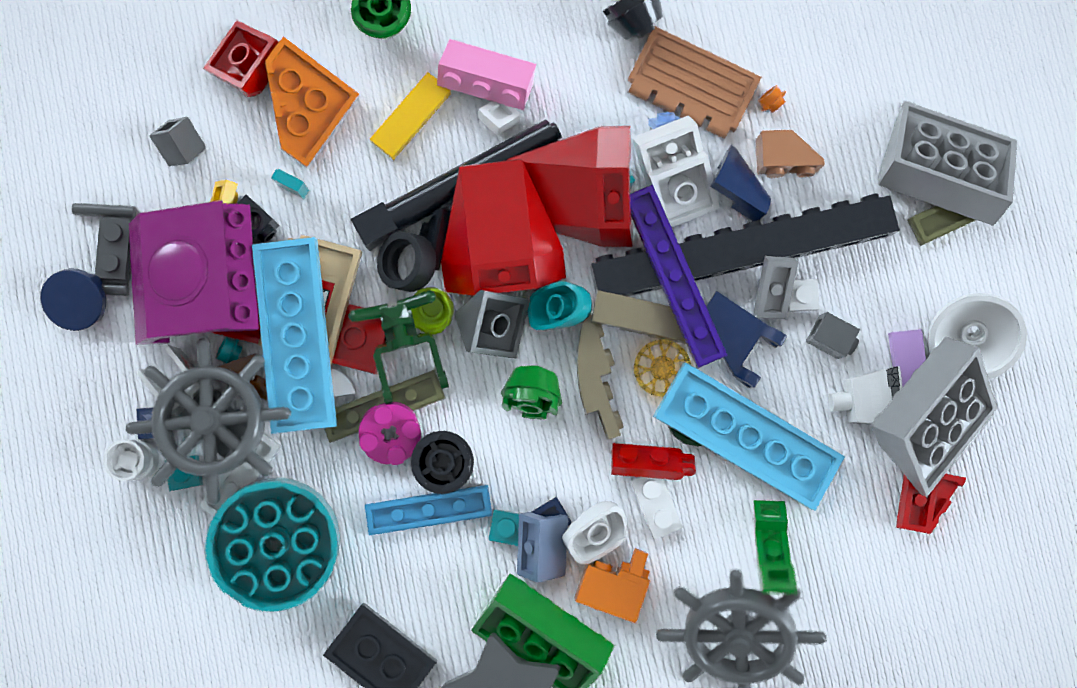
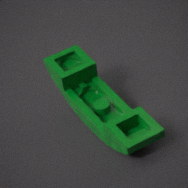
[753,500,798,594]

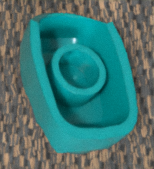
[528,282,592,330]

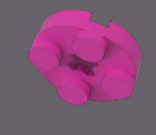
[358,401,421,465]

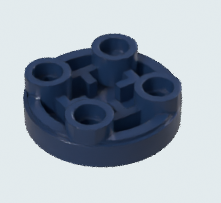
[40,268,106,331]

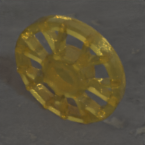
[633,339,691,397]

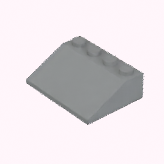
[878,100,1017,226]
[871,337,998,497]

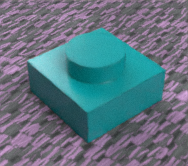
[164,455,204,491]
[488,509,519,546]

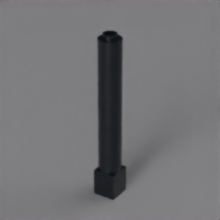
[350,119,562,251]

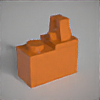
[574,548,650,624]

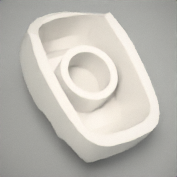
[562,501,627,564]

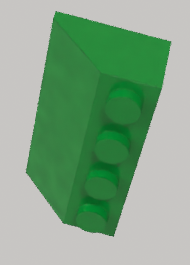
[471,573,615,688]

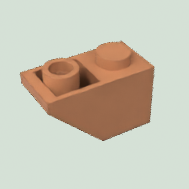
[756,130,825,178]

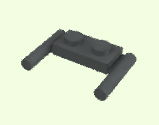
[72,203,137,296]

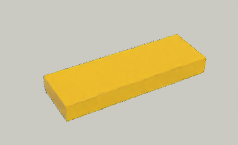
[370,72,452,160]

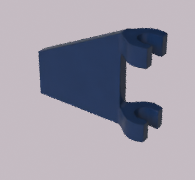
[706,291,788,388]

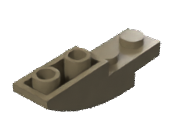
[577,314,624,440]

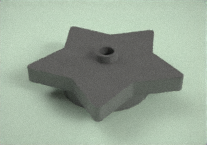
[441,633,560,688]

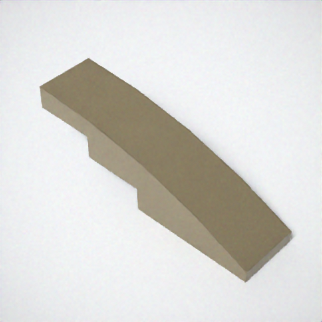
[591,290,686,344]

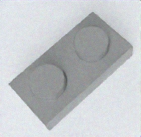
[753,256,799,319]

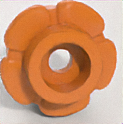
[758,85,786,113]

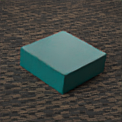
[271,169,309,199]

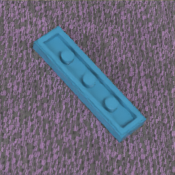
[365,485,493,536]

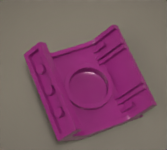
[129,200,259,345]

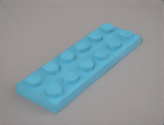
[252,237,337,434]
[653,362,845,511]

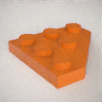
[265,36,359,167]

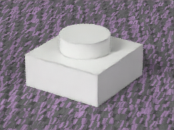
[478,101,521,136]
[788,279,820,312]

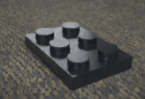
[323,602,438,688]

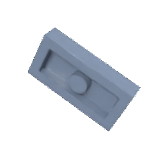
[517,512,568,583]

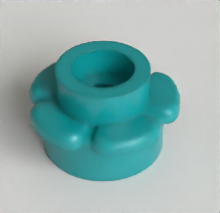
[215,336,242,364]

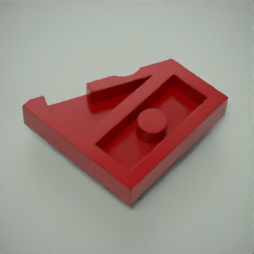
[896,474,966,534]

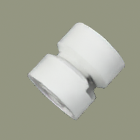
[103,440,159,481]

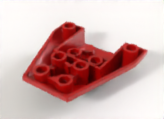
[507,126,633,247]
[441,159,566,296]

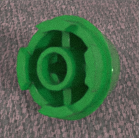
[351,0,411,39]
[501,365,562,420]

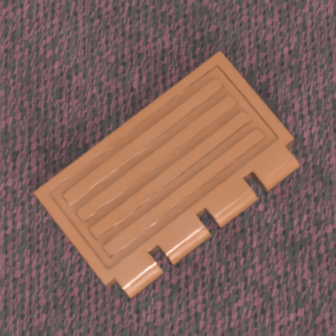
[627,26,762,139]

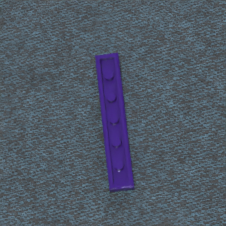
[630,184,728,369]

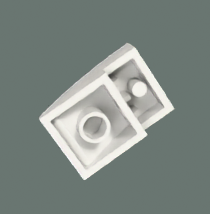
[632,116,720,227]

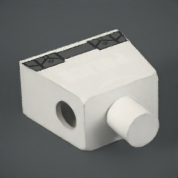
[828,366,903,425]

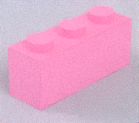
[437,39,536,110]

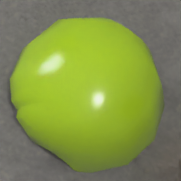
[411,287,455,335]

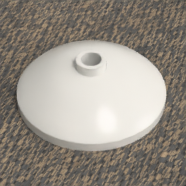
[928,293,1027,379]

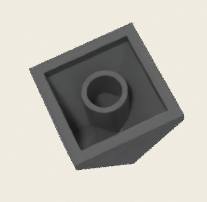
[454,290,530,359]

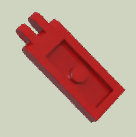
[611,443,696,480]

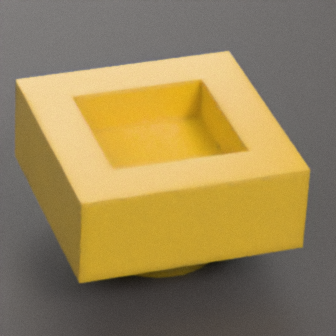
[210,180,238,204]

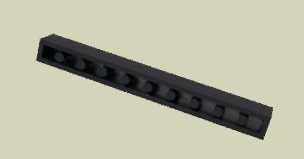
[590,193,900,297]

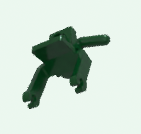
[349,290,449,404]

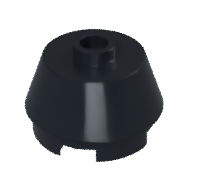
[603,0,663,40]
[411,431,474,494]

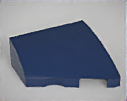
[710,144,771,221]

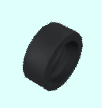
[377,231,436,292]

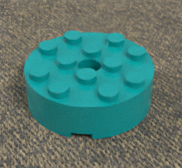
[205,478,340,612]

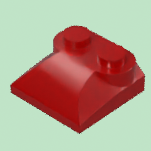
[203,20,279,97]

